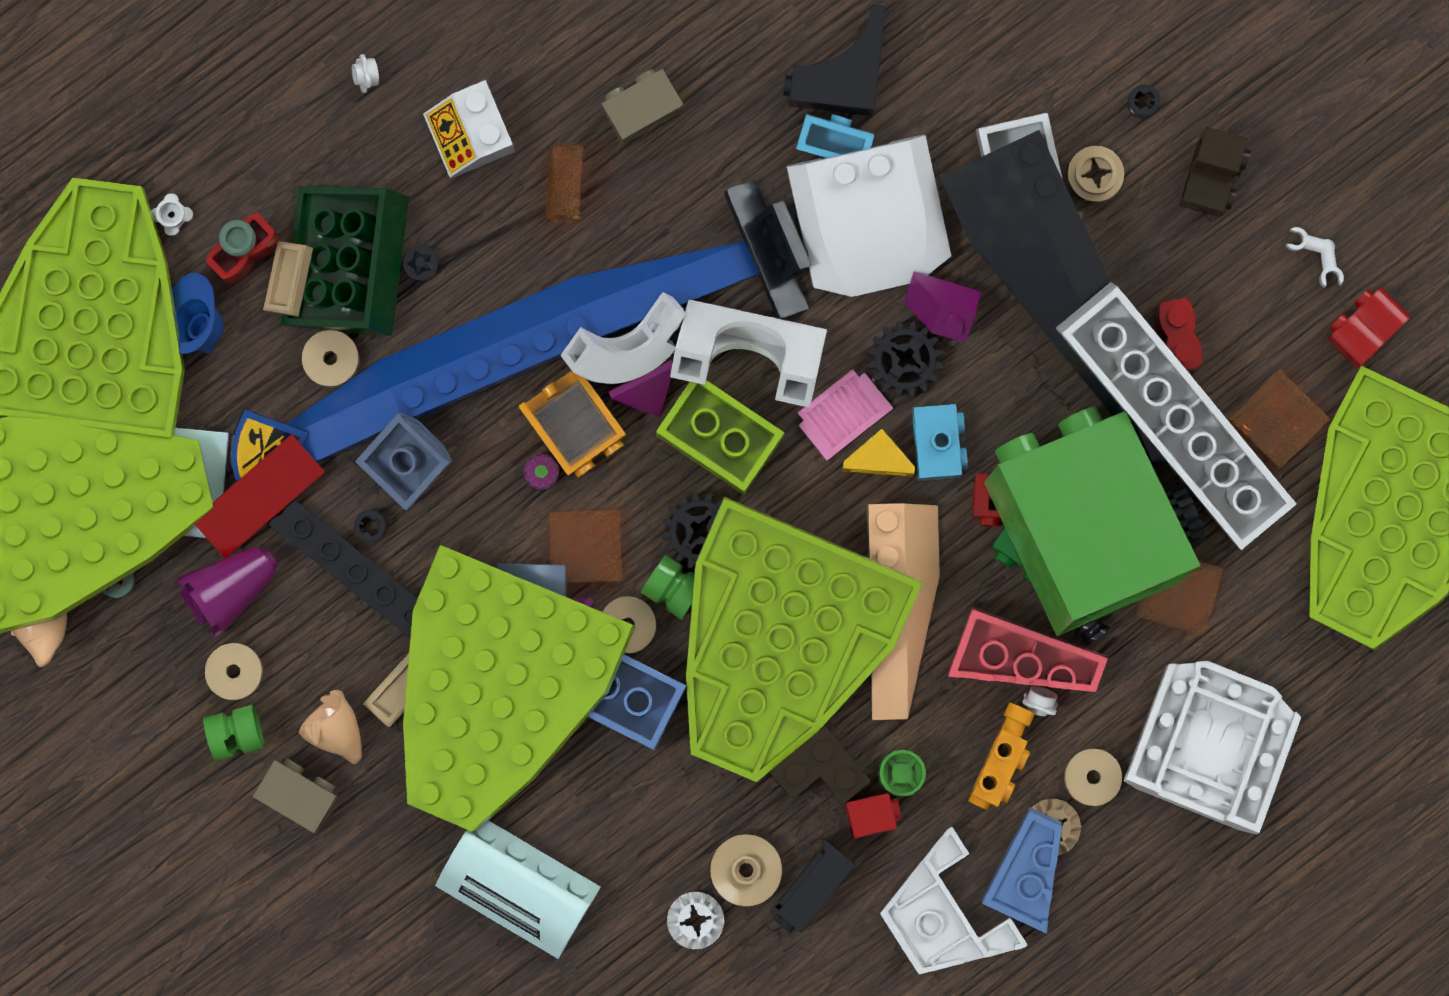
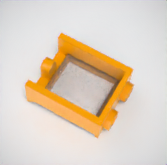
[518,370,626,478]

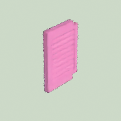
[798,369,893,461]

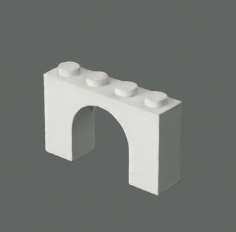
[670,300,827,408]

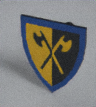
[231,409,308,482]

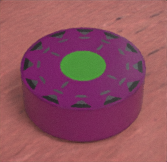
[524,454,560,490]

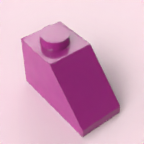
[904,271,981,343]

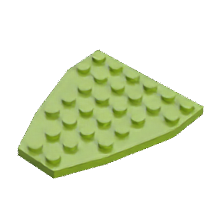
[0,178,185,439]
[1310,366,1449,650]
[0,416,214,633]
[686,497,923,782]
[403,545,636,832]

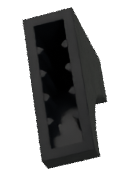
[783,4,886,116]

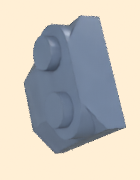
[355,411,452,511]

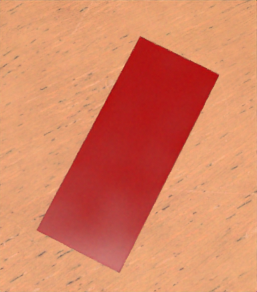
[195,434,325,558]

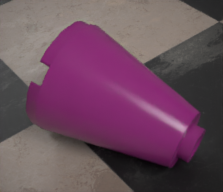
[175,547,278,639]

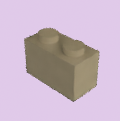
[601,69,684,146]
[253,758,340,833]

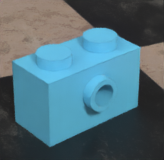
[796,113,874,158]
[912,404,968,481]

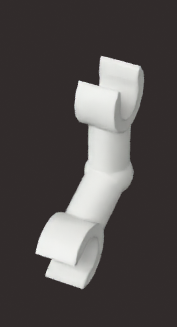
[1286,227,1344,288]

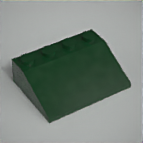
[281,186,409,336]

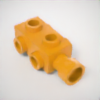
[968,702,1035,810]

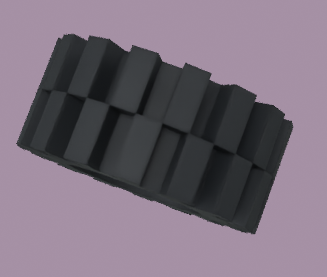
[1163,482,1206,546]

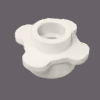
[352,54,379,93]
[151,194,193,236]
[1022,686,1058,716]

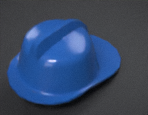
[172,273,224,354]

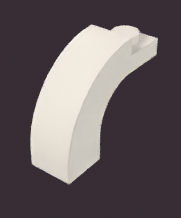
[560,292,687,384]

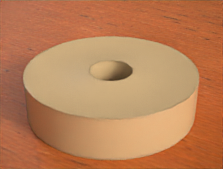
[302,330,360,388]
[603,596,656,654]
[205,643,263,700]
[1064,749,1122,806]

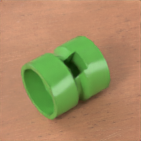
[641,555,695,620]
[203,704,265,762]
[877,750,926,797]

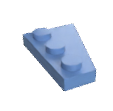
[982,807,1062,934]

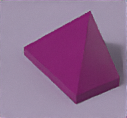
[608,360,673,417]

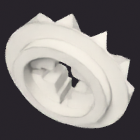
[667,892,724,949]

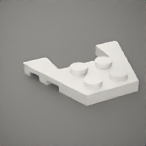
[880,827,1027,974]

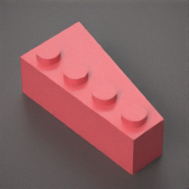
[948,607,1108,692]

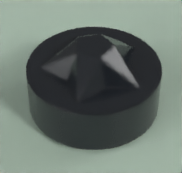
[403,245,439,282]

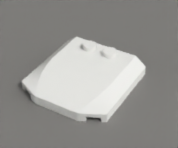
[786,134,951,297]
[1124,661,1301,835]

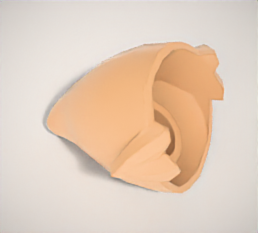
[11,613,67,667]
[299,690,362,764]

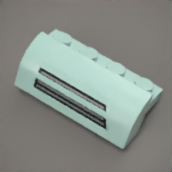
[435,820,601,959]

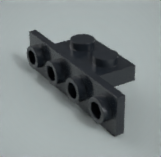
[724,180,811,319]

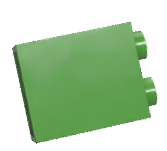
[984,406,1201,636]

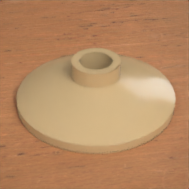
[710,834,782,906]

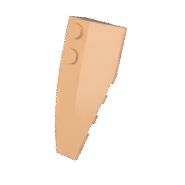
[867,503,940,720]

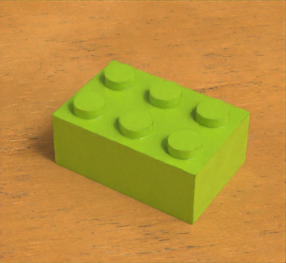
[656,380,785,495]

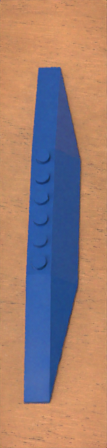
[230,241,758,469]

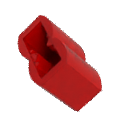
[206,213,280,286]
[1327,287,1411,369]
[1155,298,1202,373]

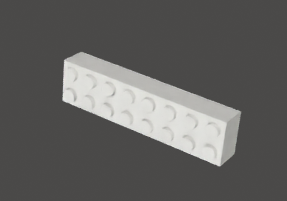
[1056,282,1296,550]

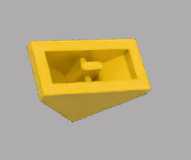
[842,429,915,477]

